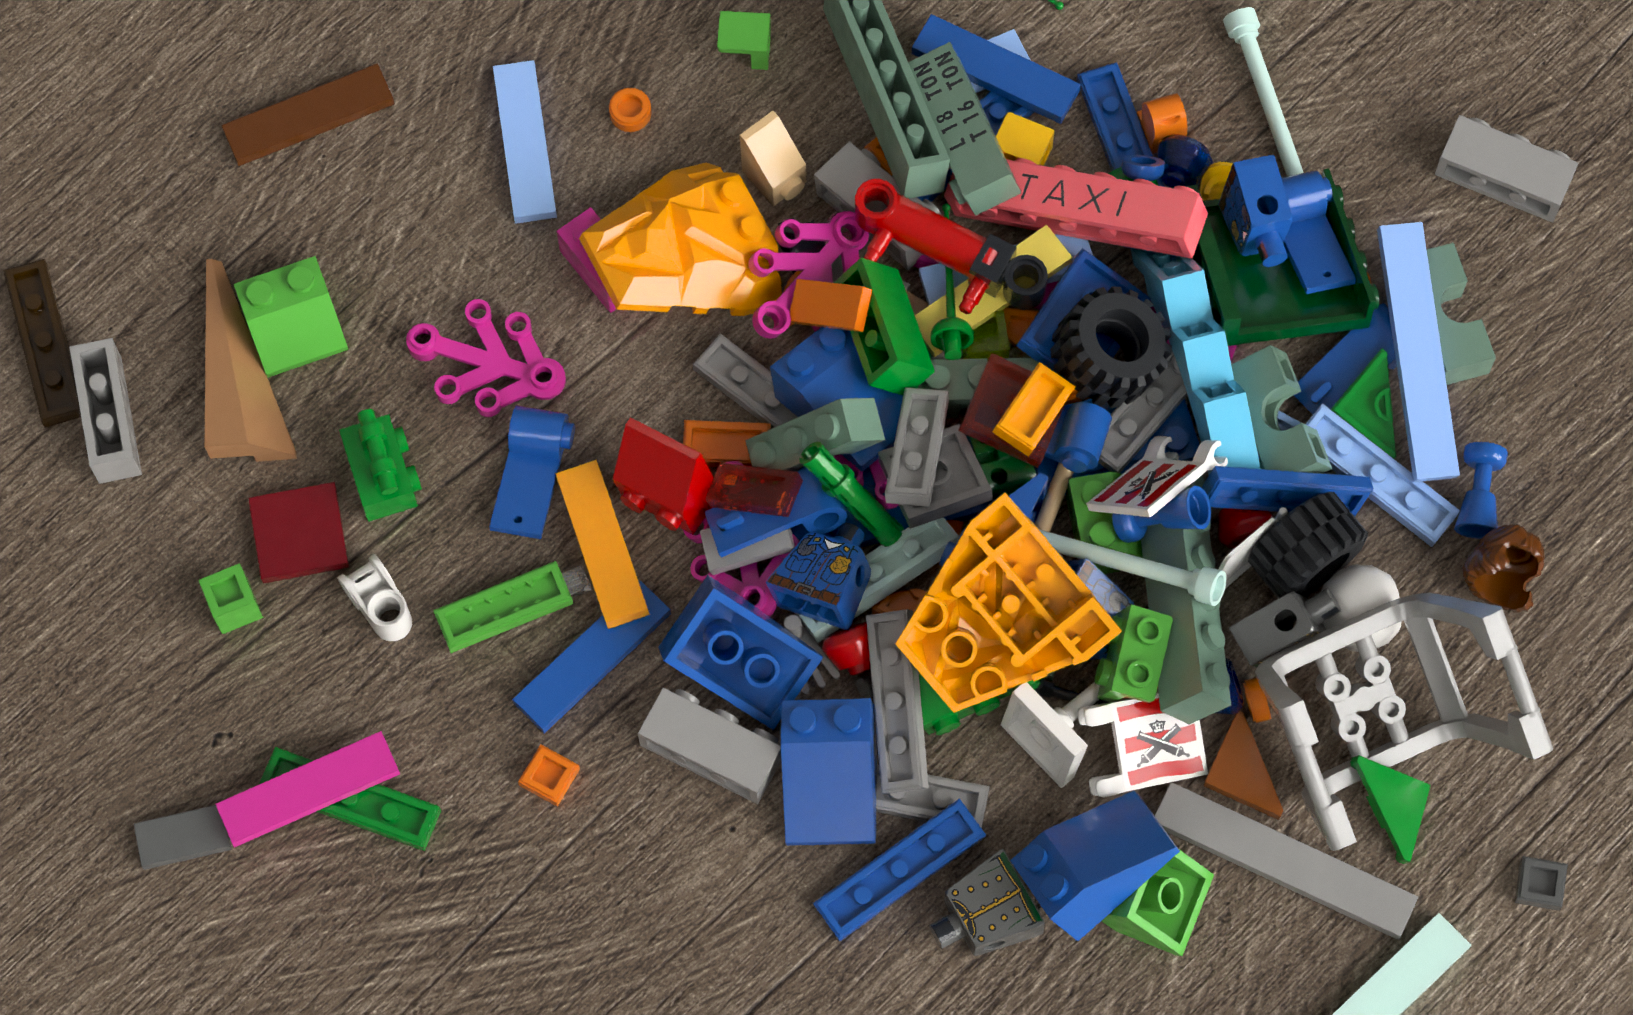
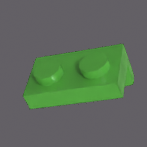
[1095,604,1173,703]

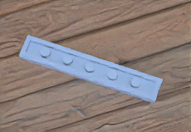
[1377,222,1460,482]

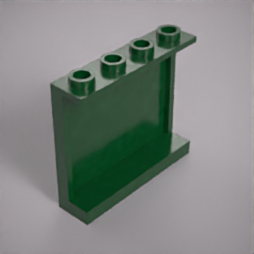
[1186,169,1379,346]

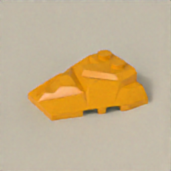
[579,162,782,316]
[895,492,1122,713]

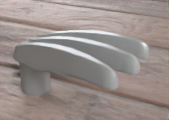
[784,615,840,694]

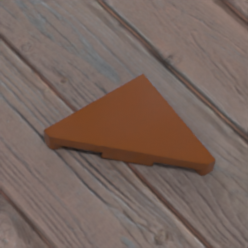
[1203,710,1283,820]

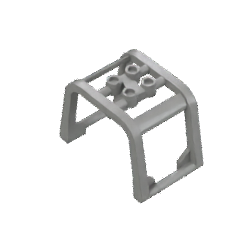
[1255,593,1554,851]

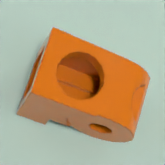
[1137,93,1188,154]

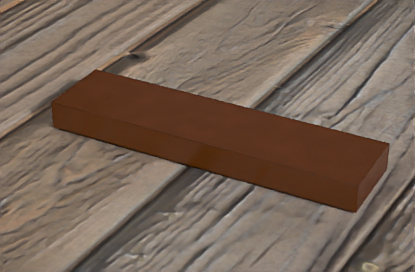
[221,63,395,166]

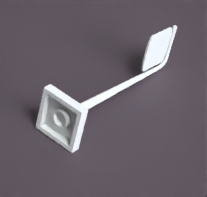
[1001,507,1288,788]

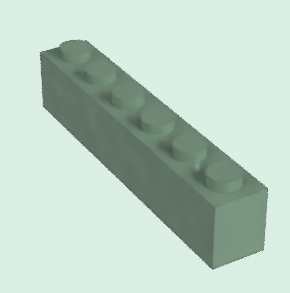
[823,0,950,199]
[1141,458,1231,724]

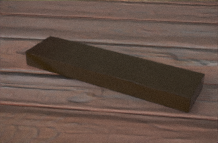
[3,259,81,428]

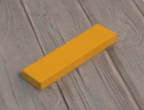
[555,459,650,629]

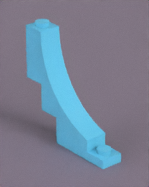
[1131,249,1260,475]

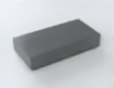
[134,805,232,870]

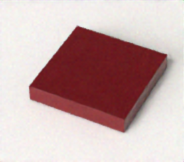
[248,482,349,584]

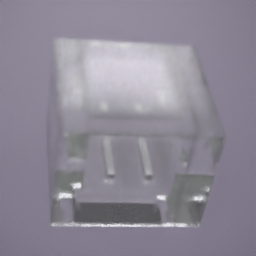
[561,565,591,597]

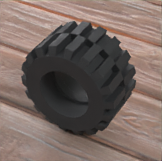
[1050,286,1172,408]
[1248,491,1368,599]

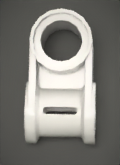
[337,554,412,641]

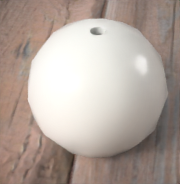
[1321,564,1401,652]

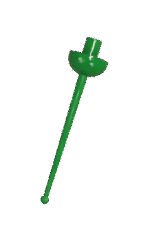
[930,203,974,361]

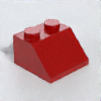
[613,417,722,535]

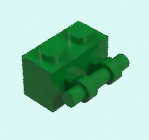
[339,409,422,522]

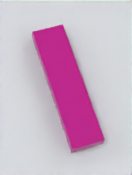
[216,731,400,848]

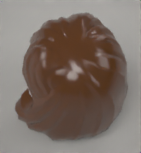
[1463,524,1544,613]

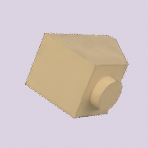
[740,111,807,206]

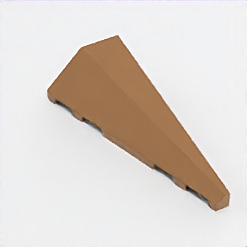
[204,259,297,462]

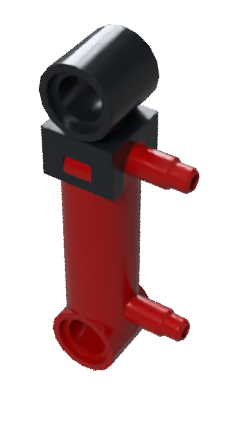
[855,178,1048,314]

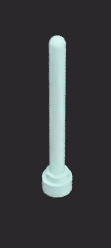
[1223,7,1304,176]
[1040,530,1226,606]

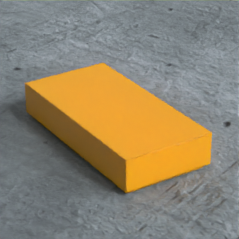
[992,362,1076,457]

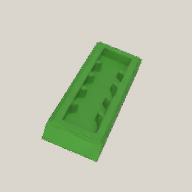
[433,561,573,653]

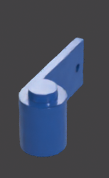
[1281,170,1356,294]
[1294,303,1397,415]
[970,378,1112,473]
[489,405,575,539]
[705,466,847,558]

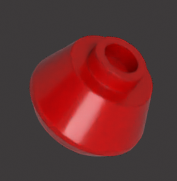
[1218,508,1275,549]
[822,622,871,675]

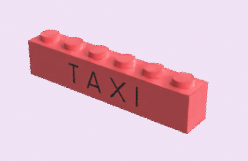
[944,158,1208,259]

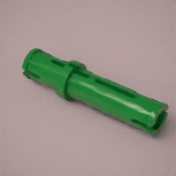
[799,441,904,547]

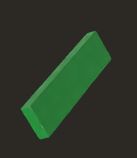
[259,747,441,851]

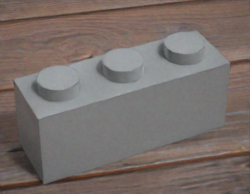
[1435,115,1579,223]
[814,141,942,270]
[69,338,142,484]
[638,688,781,804]

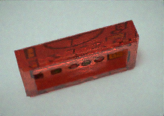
[705,463,803,517]

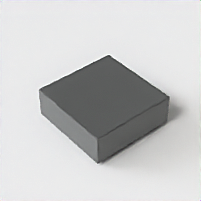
[1515,856,1568,911]

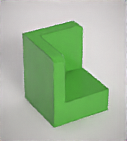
[717,11,771,70]
[199,563,263,634]

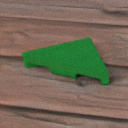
[1330,348,1396,459]
[1350,755,1431,864]

